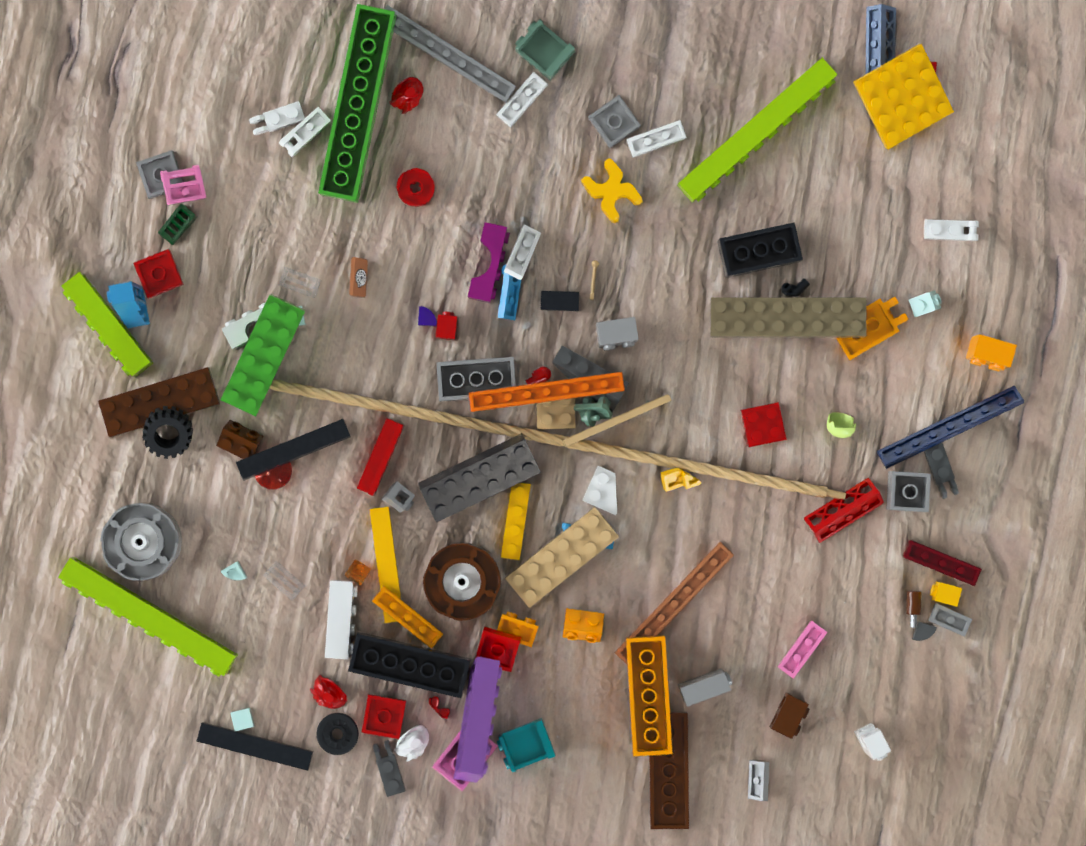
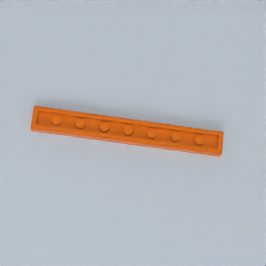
[469,372,625,412]

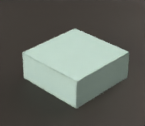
[230,707,254,731]

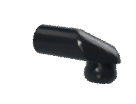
[781,278,810,297]

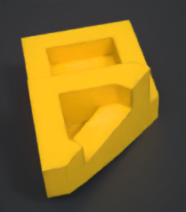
[660,468,701,492]

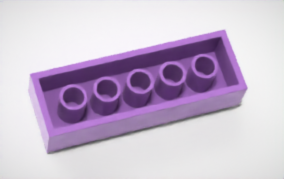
[453,657,502,783]

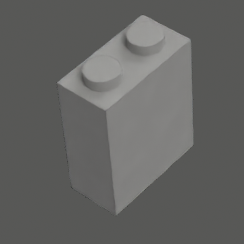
[678,669,733,707]

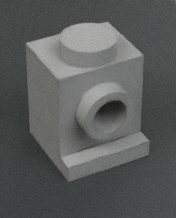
[382,482,415,513]

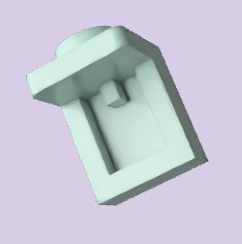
[909,290,942,317]

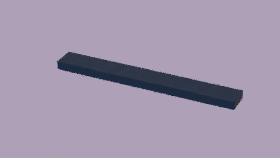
[877,385,1024,469]

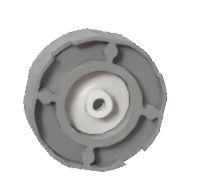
[100,503,182,581]

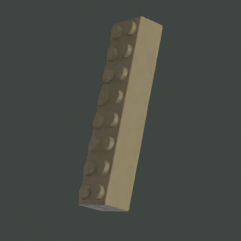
[710,297,866,338]

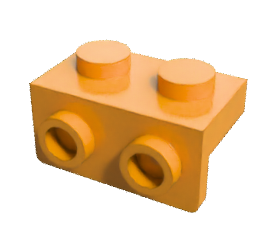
[562,608,604,643]
[497,611,539,647]

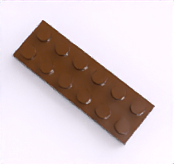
[98,367,220,438]
[649,712,689,829]

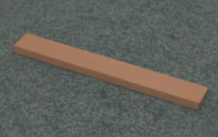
[614,542,734,664]

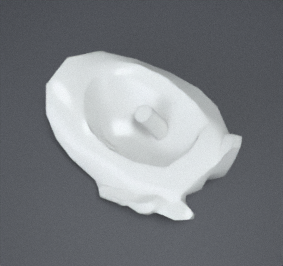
[394,725,429,762]

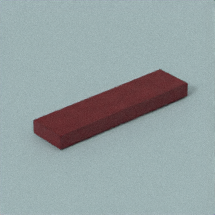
[903,540,982,586]

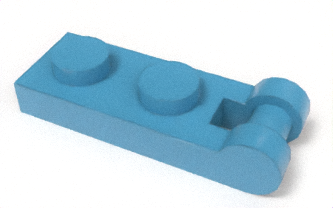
[498,265,521,320]

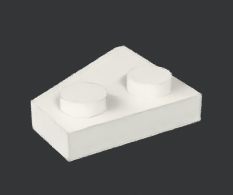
[582,466,617,515]

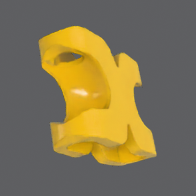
[581,158,643,223]

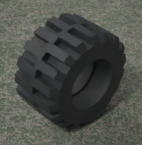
[142,406,193,459]

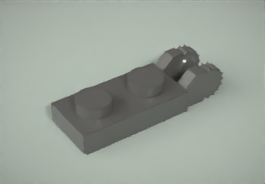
[924,443,959,499]
[373,740,406,797]

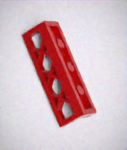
[357,418,405,496]
[804,478,884,543]

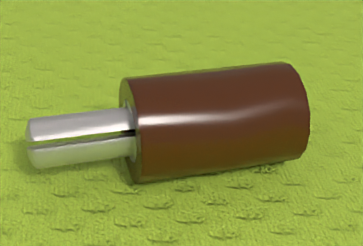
[906,591,922,628]

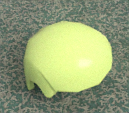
[827,412,856,438]

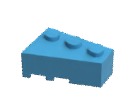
[107,281,150,328]

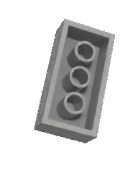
[436,357,516,402]

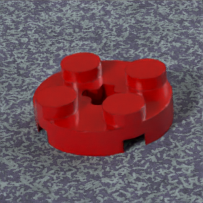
[396,168,435,207]

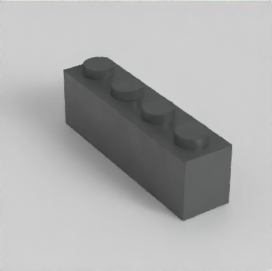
[552,346,629,413]

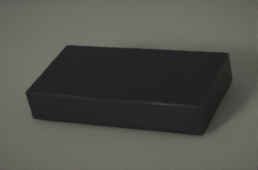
[540,291,579,312]

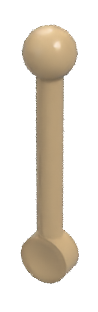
[590,260,599,300]

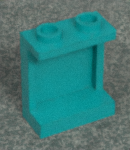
[496,718,556,773]

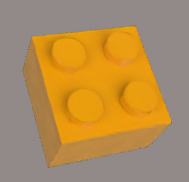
[965,334,1017,372]

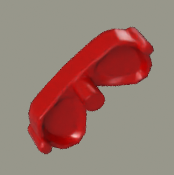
[429,696,450,719]

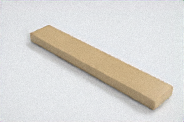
[562,394,672,447]

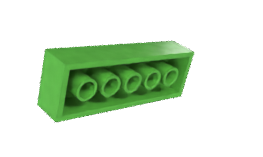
[220,294,306,416]

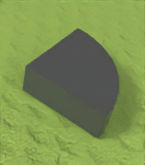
[912,621,937,641]

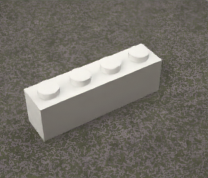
[325,580,358,659]

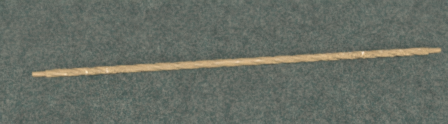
[269,379,846,500]

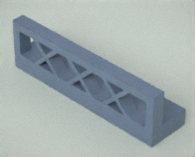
[866,4,896,74]

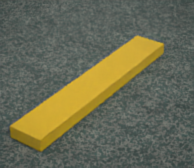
[370,506,401,623]

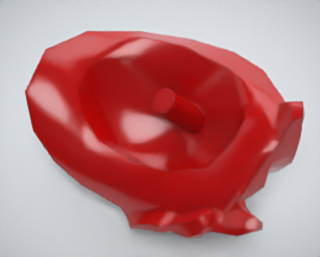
[389,77,424,114]
[310,675,347,709]

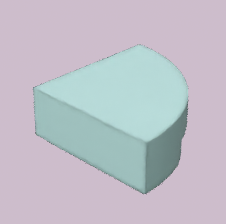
[221,561,248,580]

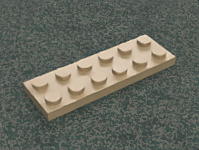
[505,507,619,608]

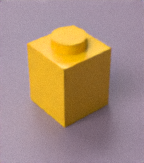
[930,581,962,607]

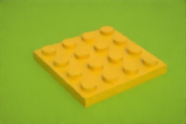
[853,44,954,149]

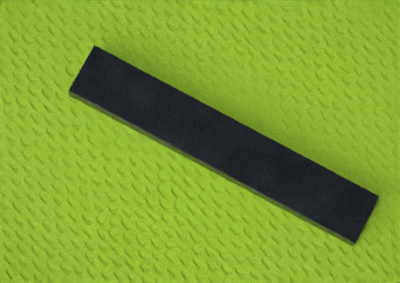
[236,419,351,481]
[196,722,314,771]

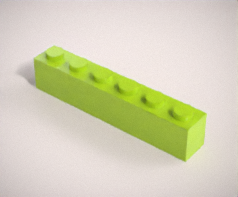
[61,272,153,377]

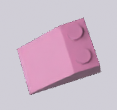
[432,731,498,791]

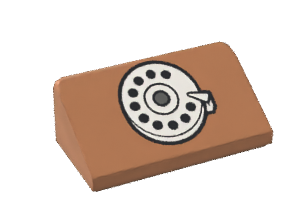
[349,257,368,298]

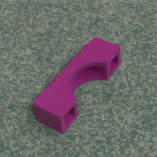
[467,222,510,303]

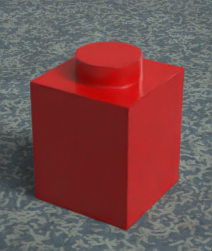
[436,311,458,340]

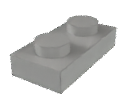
[928,603,972,637]
[748,760,769,801]

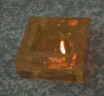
[345,559,371,586]

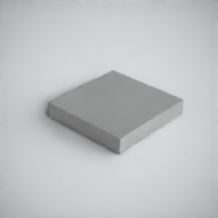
[588,95,641,148]
[136,150,184,199]

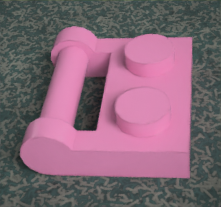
[160,165,206,205]

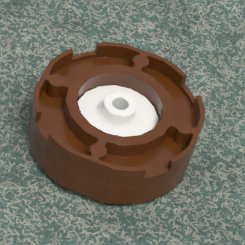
[423,542,501,621]

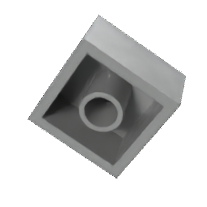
[596,317,639,351]
[886,471,931,512]

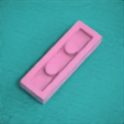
[777,621,827,679]

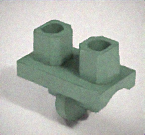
[574,397,613,427]

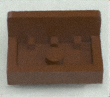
[216,420,264,459]

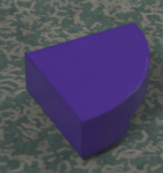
[418,306,437,327]

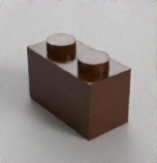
[769,692,810,739]

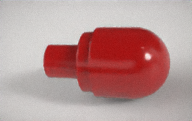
[525,366,551,385]

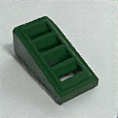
[158,203,197,245]

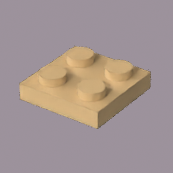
[537,398,576,430]

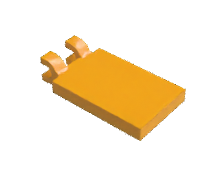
[836,297,909,361]

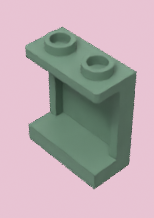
[515,19,575,81]

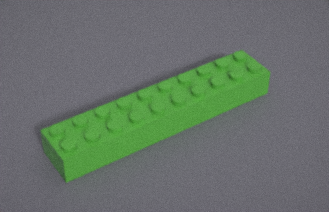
[318,4,396,203]

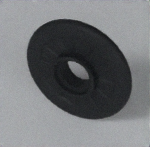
[316,713,359,755]

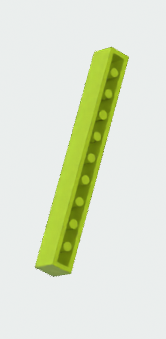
[677,57,838,203]
[58,557,238,677]

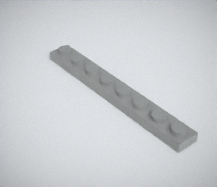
[385,5,516,103]

